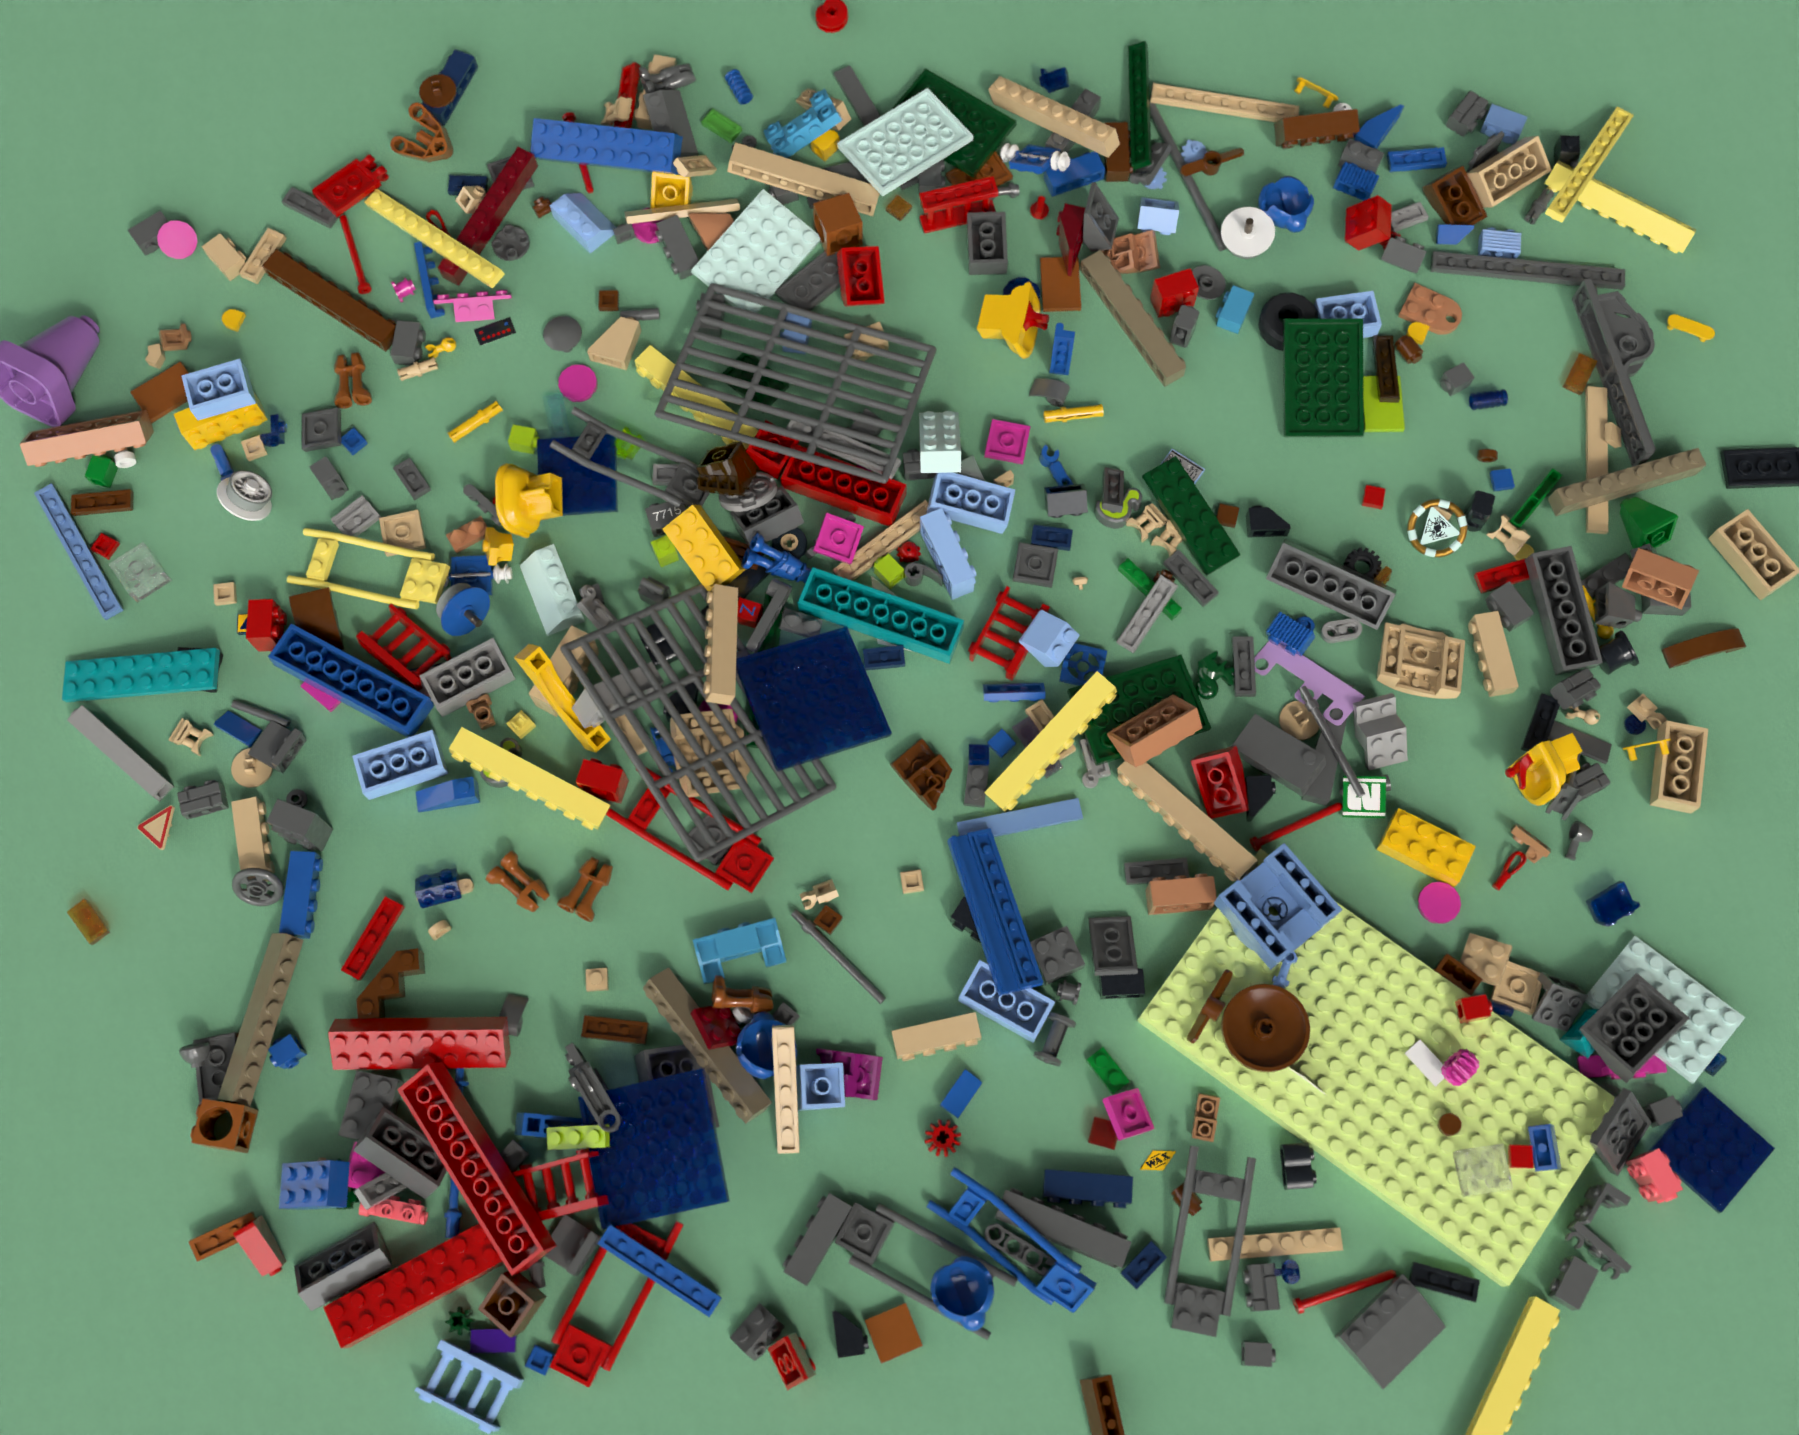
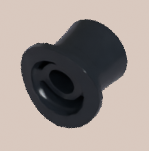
[1599,630,1639,675]

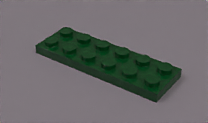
[1142,456,1241,576]

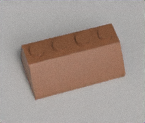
[1107,695,1202,767]

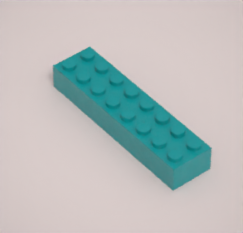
[798,567,964,664]

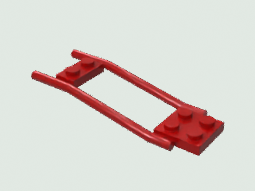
[606,767,774,894]
[550,1195,684,1388]

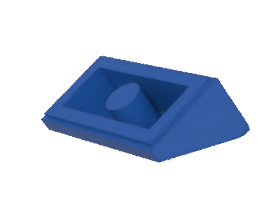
[213,710,262,748]
[940,1069,982,1118]
[1528,1124,1561,1172]

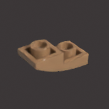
[1191,1093,1220,1142]

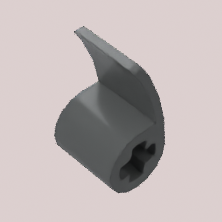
[1029,379,1070,407]
[905,563,943,586]
[499,994,529,1037]

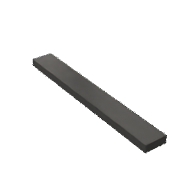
[834,65,918,190]

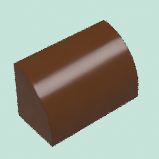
[1433,953,1483,996]

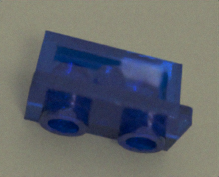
[415,868,462,909]
[1586,881,1640,927]

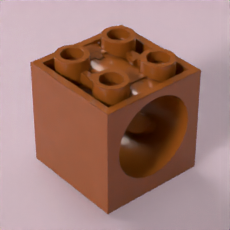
[813,193,863,256]
[191,1099,259,1154]

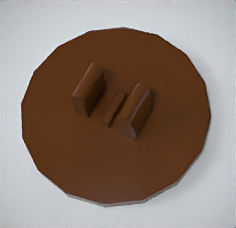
[419,75,457,108]

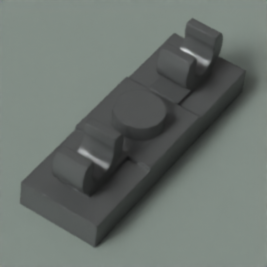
[1565,1220,1632,1280]

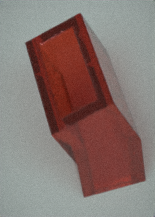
[1088,1116,1118,1150]

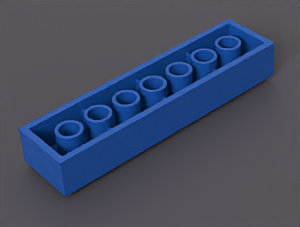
[530,118,683,175]
[268,624,434,738]

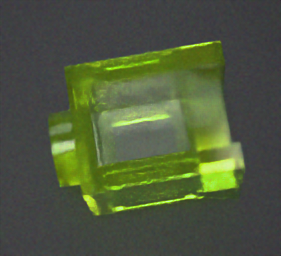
[612,426,644,460]

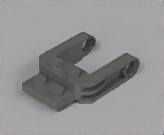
[565,1043,629,1138]

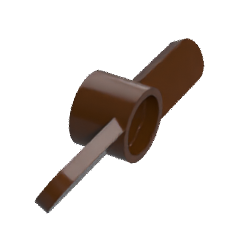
[1180,148,1244,177]
[1187,969,1233,1043]

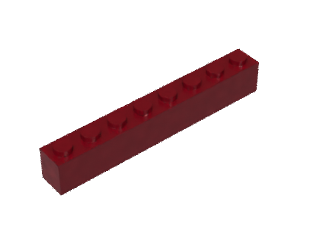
[437,147,538,286]

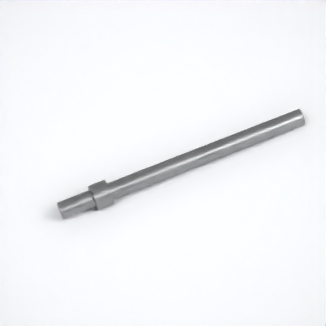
[1299,686,1365,798]
[791,909,886,1004]

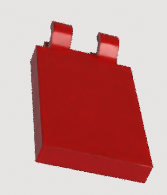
[312,154,389,217]

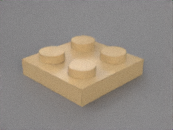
[379,510,426,557]
[1460,933,1512,987]
[1490,961,1542,1016]

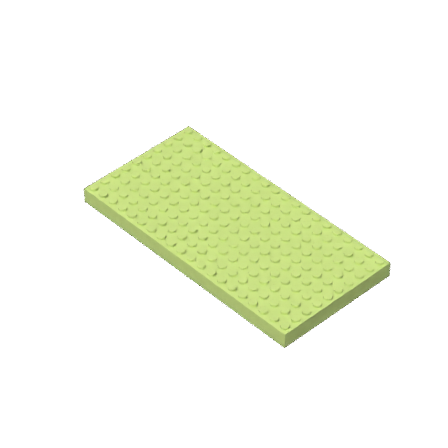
[1137,849,1615,1287]

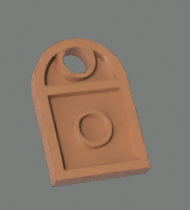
[1398,283,1462,335]

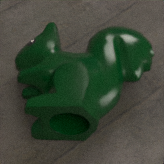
[1195,650,1234,700]

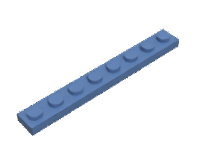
[34,483,124,620]

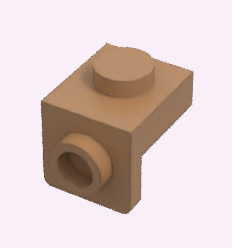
[159,323,191,351]

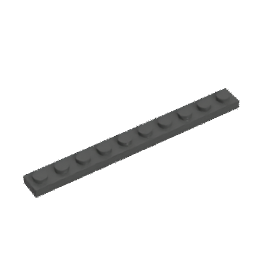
[1431,251,1625,290]

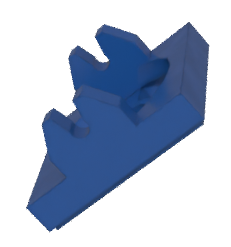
[1059,643,1107,686]

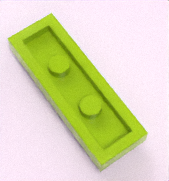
[547,1124,610,1150]

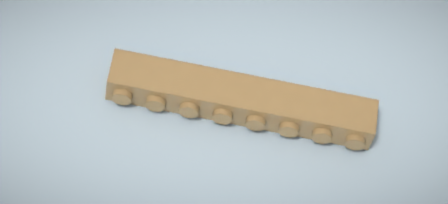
[988,76,1120,158]
[727,142,880,216]
[1117,761,1258,882]

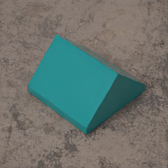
[1560,1009,1599,1058]

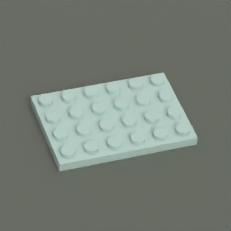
[837,88,973,197]
[691,189,820,321]
[1585,936,1745,1084]

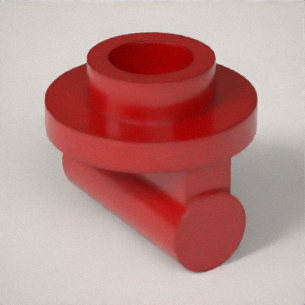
[1030,196,1049,220]

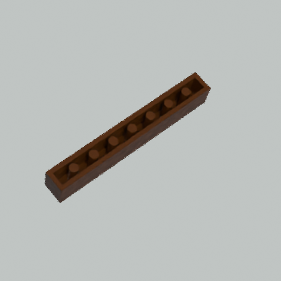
[262,249,396,352]

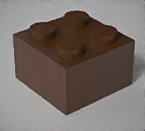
[478,1271,547,1338]

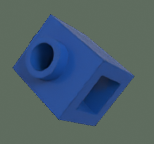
[268,1034,307,1069]

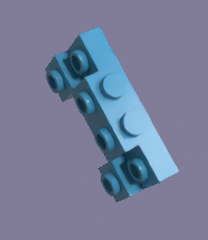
[764,89,842,158]
[693,918,787,984]

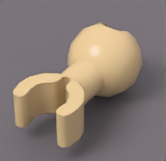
[1565,706,1600,725]

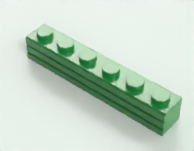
[1509,468,1563,529]
[1118,558,1182,620]

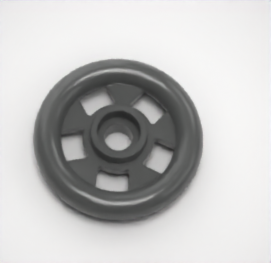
[232,868,283,906]

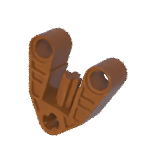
[390,103,453,162]

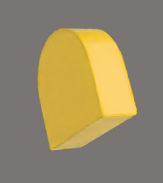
[222,309,246,332]
[1406,322,1430,345]

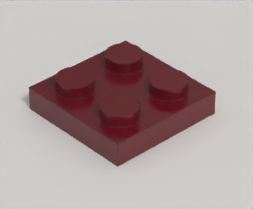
[690,1006,741,1050]

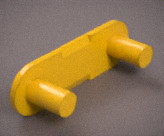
[1294,77,1338,109]
[1667,314,1715,342]
[1622,738,1671,761]

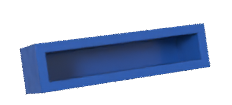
[279,851,323,939]

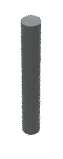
[231,700,291,728]

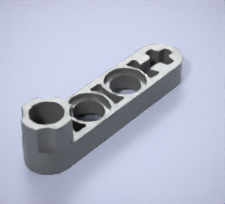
[746,578,792,653]
[984,1223,1057,1276]

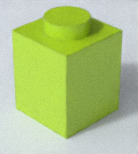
[508,424,540,454]
[651,535,679,568]
[874,553,905,589]

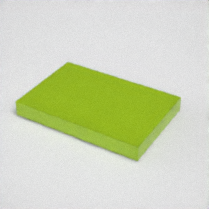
[1363,376,1405,432]

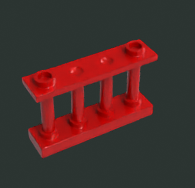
[919,176,999,234]
[968,586,1050,681]
[356,604,451,692]
[512,1148,609,1221]

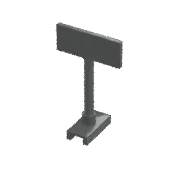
[1545,721,1612,820]

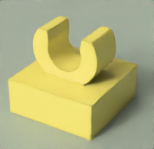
[506,710,536,739]

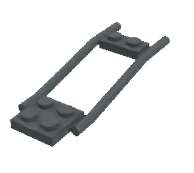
[550,407,709,508]
[1164,1146,1256,1337]
[834,1202,1018,1340]

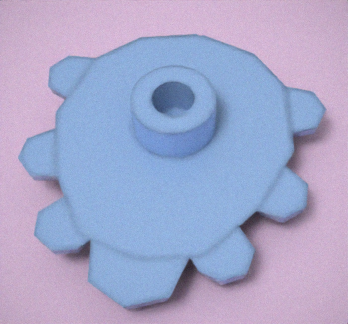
[1181,140,1207,163]
[1144,167,1167,190]

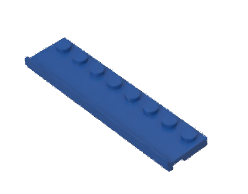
[947,828,1044,996]

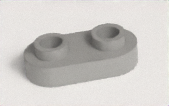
[1321,618,1362,643]

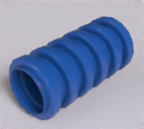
[725,69,753,105]

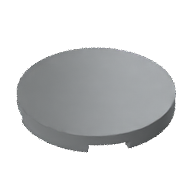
[719,472,777,512]

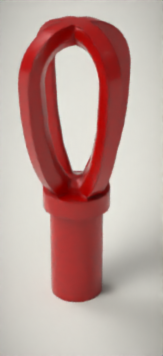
[426,210,451,237]
[1492,851,1527,891]

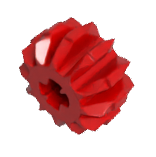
[924,1119,961,1157]

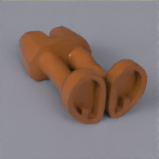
[334,352,372,409]
[485,851,550,912]
[557,857,613,922]
[712,975,774,1013]

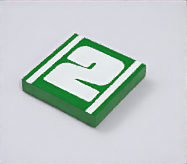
[1342,776,1386,818]

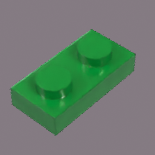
[1086,1047,1130,1095]

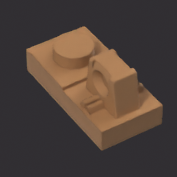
[1511,823,1551,864]

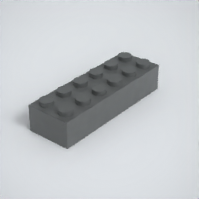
[1266,539,1397,630]
[1525,546,1603,675]
[995,1188,1131,1269]

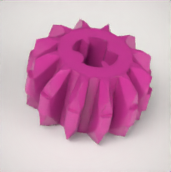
[1441,1049,1479,1086]

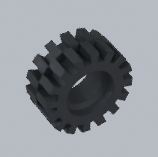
[1343,547,1382,579]

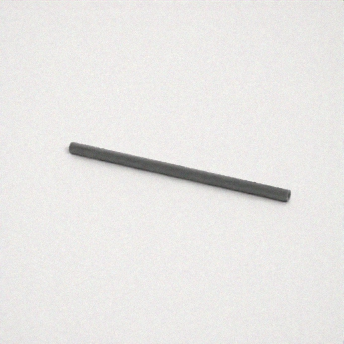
[1149,94,1227,251]

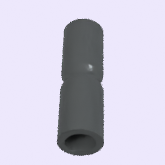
[620,308,660,321]

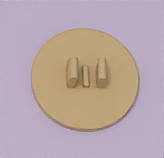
[1279,701,1319,741]
[231,748,273,788]

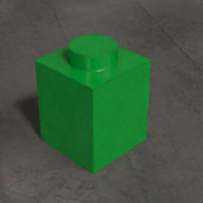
[84,455,118,488]

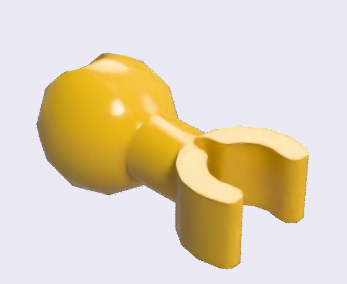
[425,337,456,359]

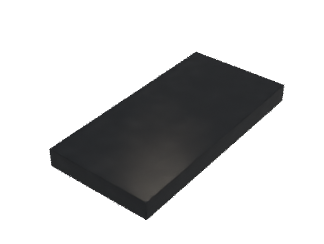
[1720,447,1799,489]

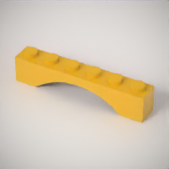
[514,644,611,753]

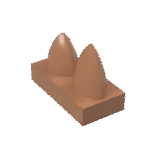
[446,516,487,554]

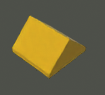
[651,172,693,209]

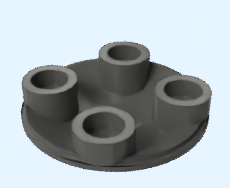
[491,225,530,261]
[543,316,582,353]

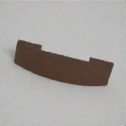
[1662,628,1746,669]

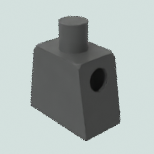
[1595,582,1642,629]

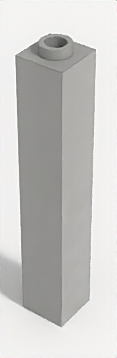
[67,705,174,802]

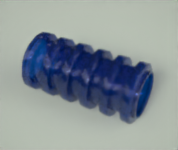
[1469,389,1508,410]

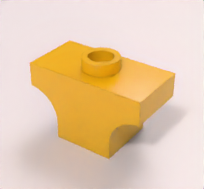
[482,527,514,566]

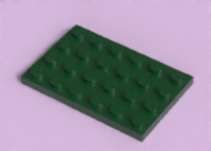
[890,68,1017,178]
[1283,319,1364,437]
[1067,654,1211,766]

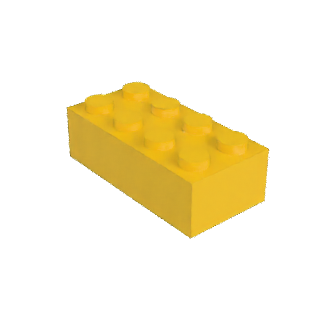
[174,391,268,450]
[663,504,746,591]
[1376,808,1476,888]

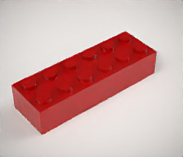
[781,444,907,527]

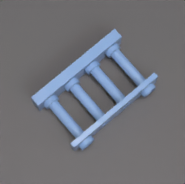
[415,1340,524,1434]

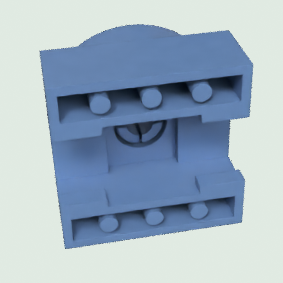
[1214,843,1342,970]

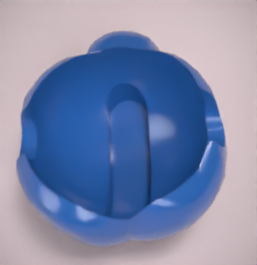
[1258,176,1314,233]
[736,1012,797,1079]
[930,1256,995,1331]

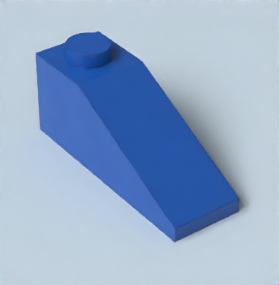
[1354,104,1404,149]
[416,776,480,812]
[514,1113,587,1138]

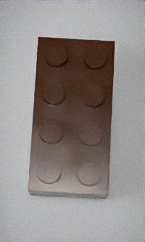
[1274,109,1360,149]

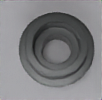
[286,789,308,808]

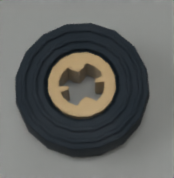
[772,528,807,559]

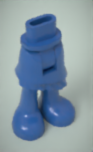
[741,533,811,583]

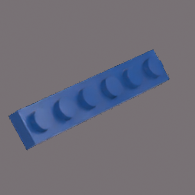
[597,1224,722,1317]

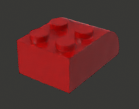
[837,246,885,307]

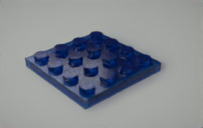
[537,434,618,516]
[1648,1087,1775,1213]

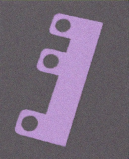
[1254,641,1365,726]

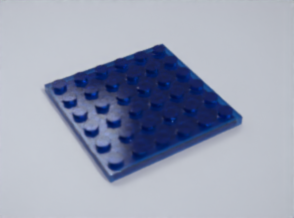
[736,626,892,772]
[578,1068,730,1229]

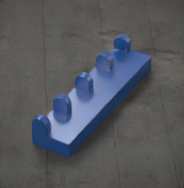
[414,242,445,318]
[1049,323,1075,375]

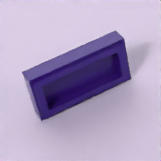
[470,1329,517,1353]

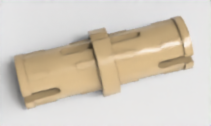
[397,357,439,381]

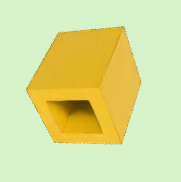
[811,129,840,162]

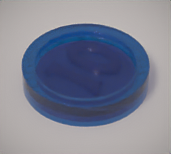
[1624,714,1646,735]

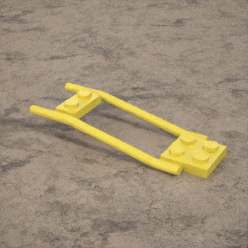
[287,528,450,609]

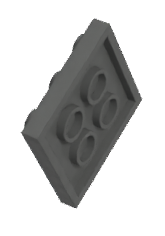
[1589,1088,1651,1176]

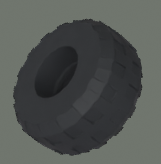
[1258,292,1318,351]

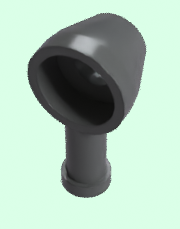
[1565,821,1593,861]

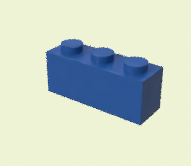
[1043,151,1105,197]

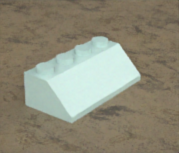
[520,544,585,636]

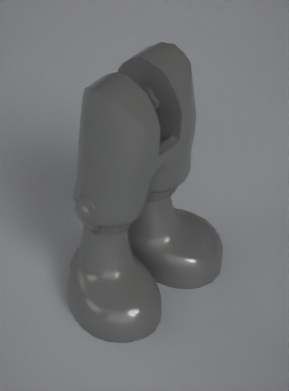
[639,63,696,94]

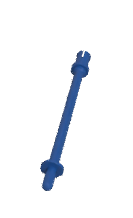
[444,1068,469,1238]

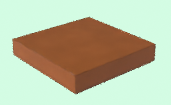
[865,1303,923,1364]

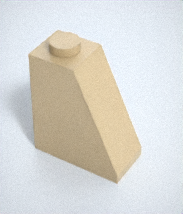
[587,317,641,370]

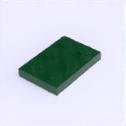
[722,352,790,413]

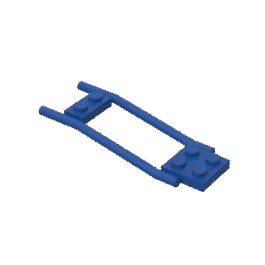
[926,1167,1097,1314]

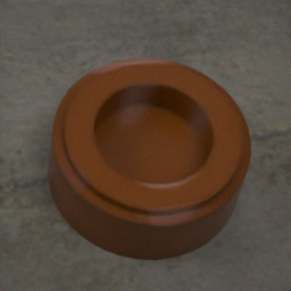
[1477,449,1498,463]
[1438,1113,1462,1136]

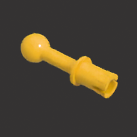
[1583,585,1614,639]

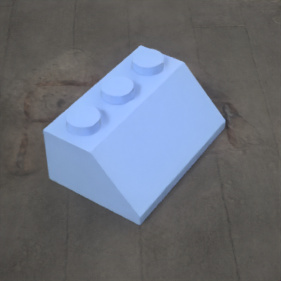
[550,193,617,254]

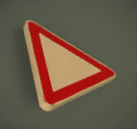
[137,805,175,850]

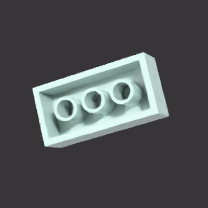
[919,411,961,473]

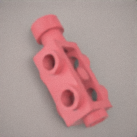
[359,1196,428,1225]

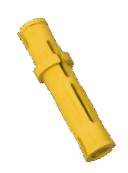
[447,401,503,443]
[1043,404,1104,423]

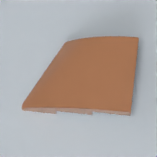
[688,213,734,250]
[1102,230,1160,274]

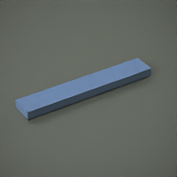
[957,798,1083,837]

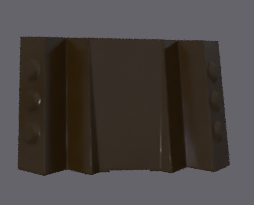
[697,441,760,496]

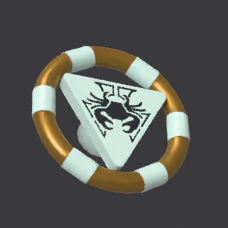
[1407,499,1467,557]

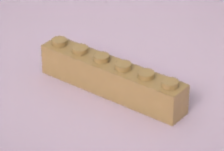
[703,584,738,705]

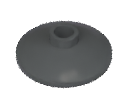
[1192,266,1226,300]

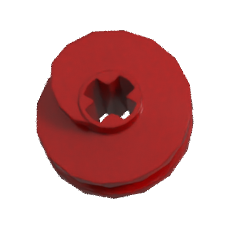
[815,0,848,33]

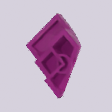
[816,1048,883,1100]

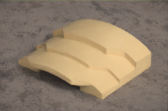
[1377,623,1465,699]
[670,709,750,798]

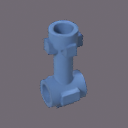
[1272,951,1298,989]

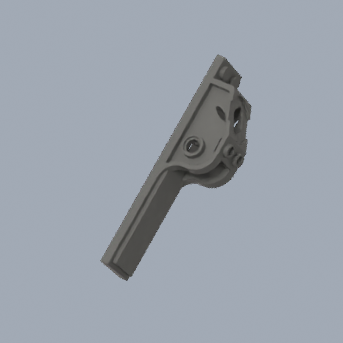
[1572,278,1656,467]

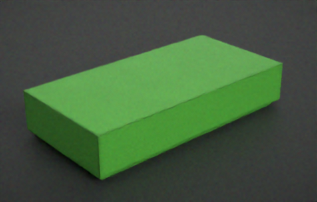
[701,108,742,144]

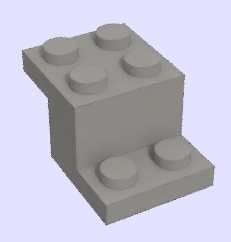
[1353,693,1408,771]

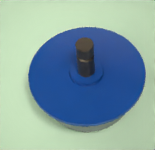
[436,583,490,636]

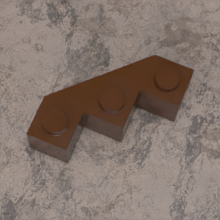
[356,948,425,1019]

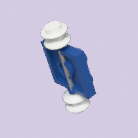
[1000,143,1070,174]
[444,555,513,595]

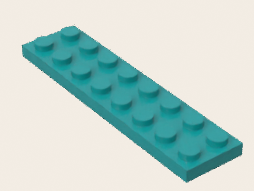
[62,648,220,702]

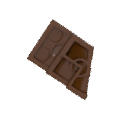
[289,587,344,650]
[890,738,952,811]

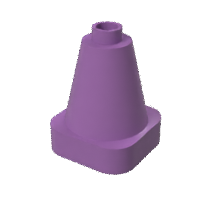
[0,315,100,427]

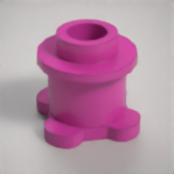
[391,277,416,303]

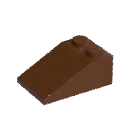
[1422,166,1488,225]

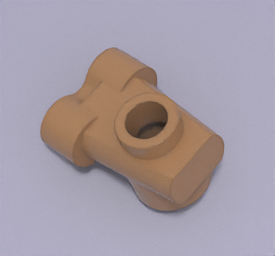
[466,694,496,730]

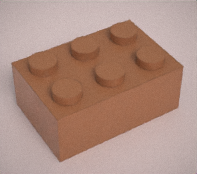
[1622,548,1699,610]
[1145,874,1217,915]

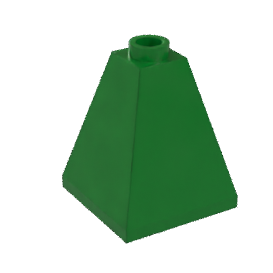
[1619,497,1678,549]

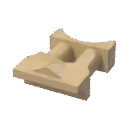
[600,97,632,127]
[1126,503,1168,543]
[1487,514,1531,556]
[1151,519,1183,557]
[169,718,214,756]

